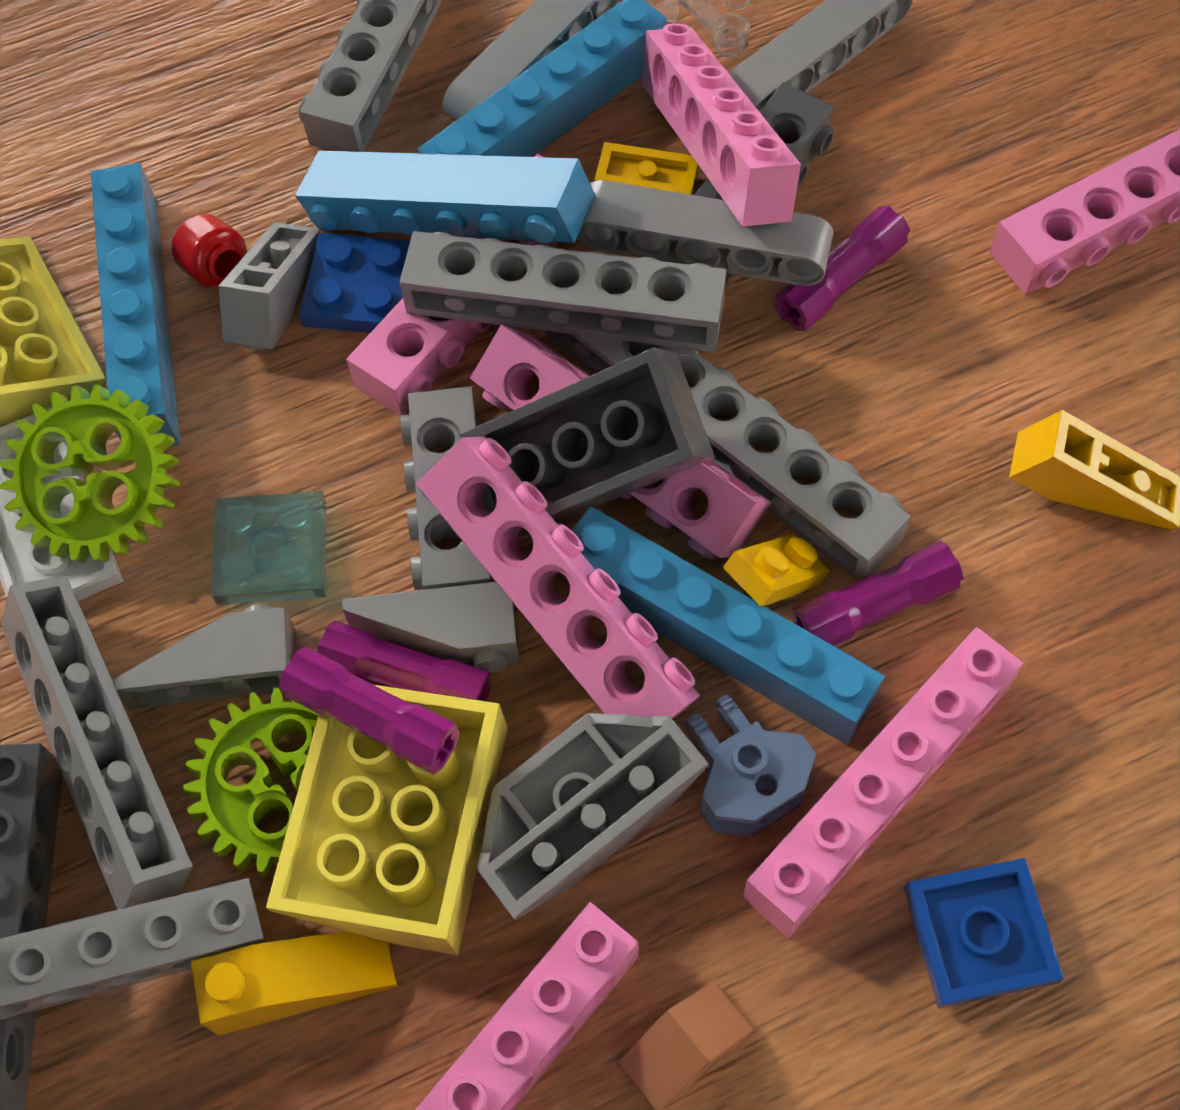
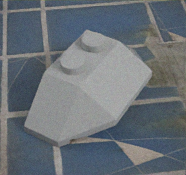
[477,713,709,920]

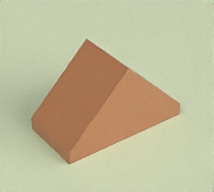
[618,981,754,1110]

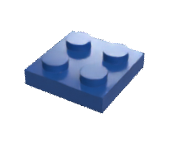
[299,233,410,333]
[904,858,1064,1009]

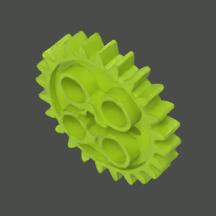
[0,384,180,563]
[183,688,319,878]

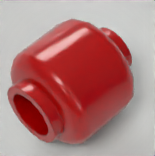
[171,214,247,288]

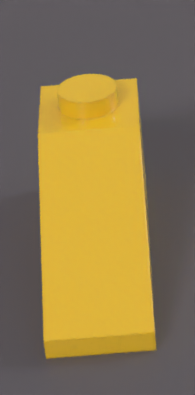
[1009,410,1180,530]
[191,931,398,1036]

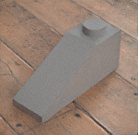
[219,222,321,350]
[342,582,520,673]
[113,604,296,710]

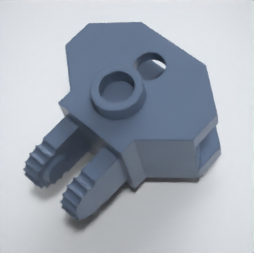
[684,694,816,837]

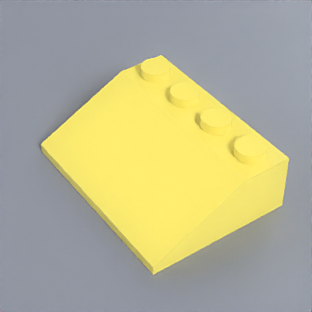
[0,236,106,427]
[266,685,508,955]

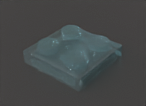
[212,491,326,605]

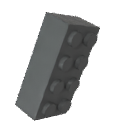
[460,347,715,537]

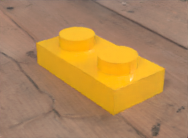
[594,142,700,195]
[723,534,830,607]

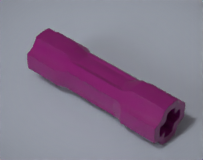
[774,206,911,331]
[791,541,964,646]
[317,620,492,702]
[279,647,460,775]

